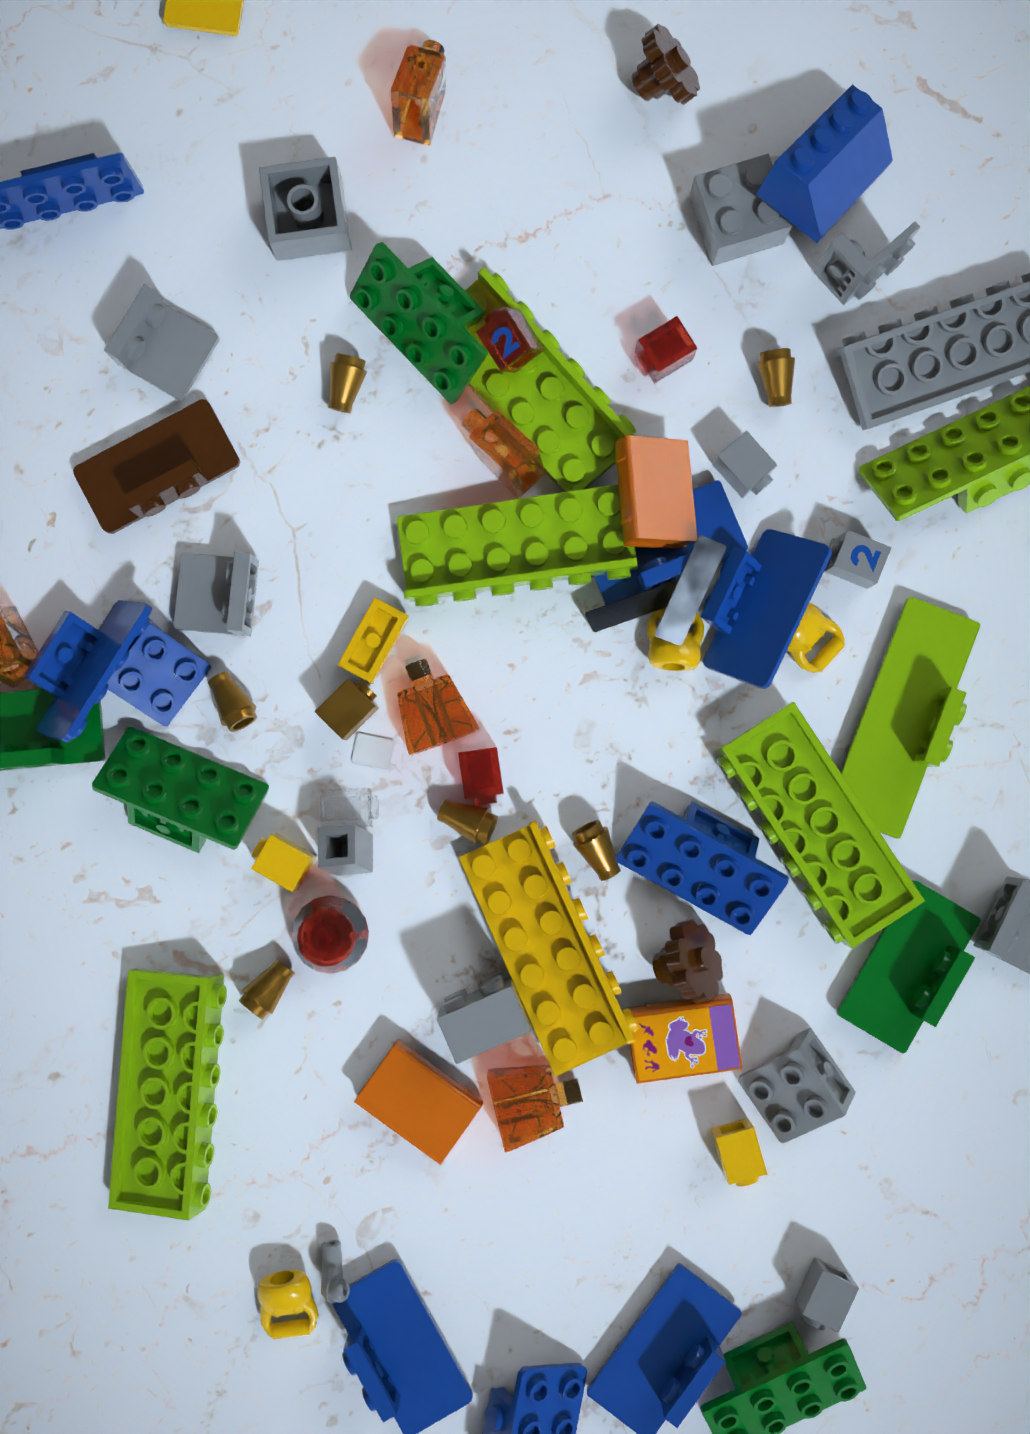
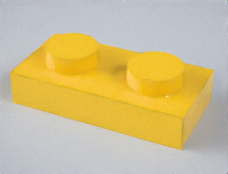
[338,597,410,684]

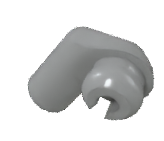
[321,1240,350,1304]

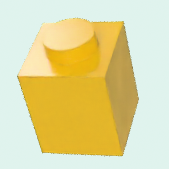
[251,833,317,892]
[710,1118,768,1187]

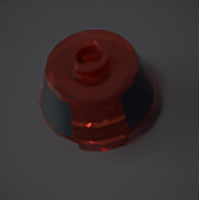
[291,895,369,974]

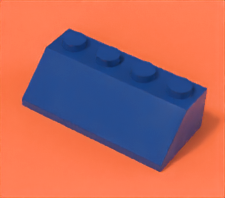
[756,84,893,243]

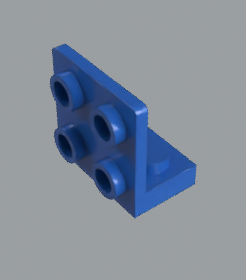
[107,620,211,726]

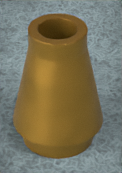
[757,348,795,407]
[328,353,367,414]
[208,672,257,732]
[437,799,498,844]
[572,820,621,881]
[239,959,295,1020]

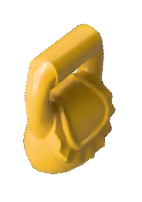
[787,602,845,673]
[647,608,704,671]
[257,1270,319,1340]

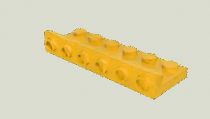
[459,820,639,1077]

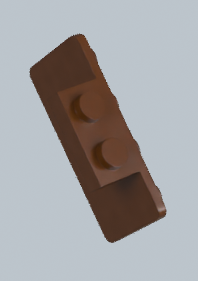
[73,399,240,534]

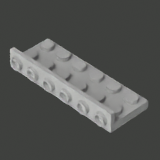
[833,273,1030,430]

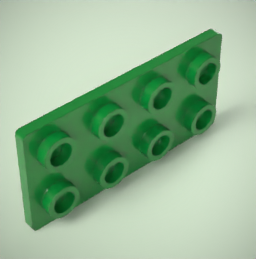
[349,242,488,404]
[0,689,105,771]
[92,727,269,853]
[836,880,981,1053]
[700,1321,867,1434]

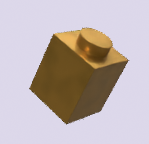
[314,678,379,741]

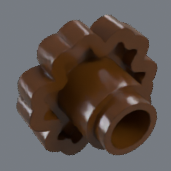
[631,24,700,105]
[653,919,723,1003]

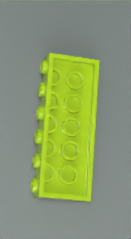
[465,267,636,492]
[397,484,638,607]
[716,702,925,949]
[108,968,227,1220]

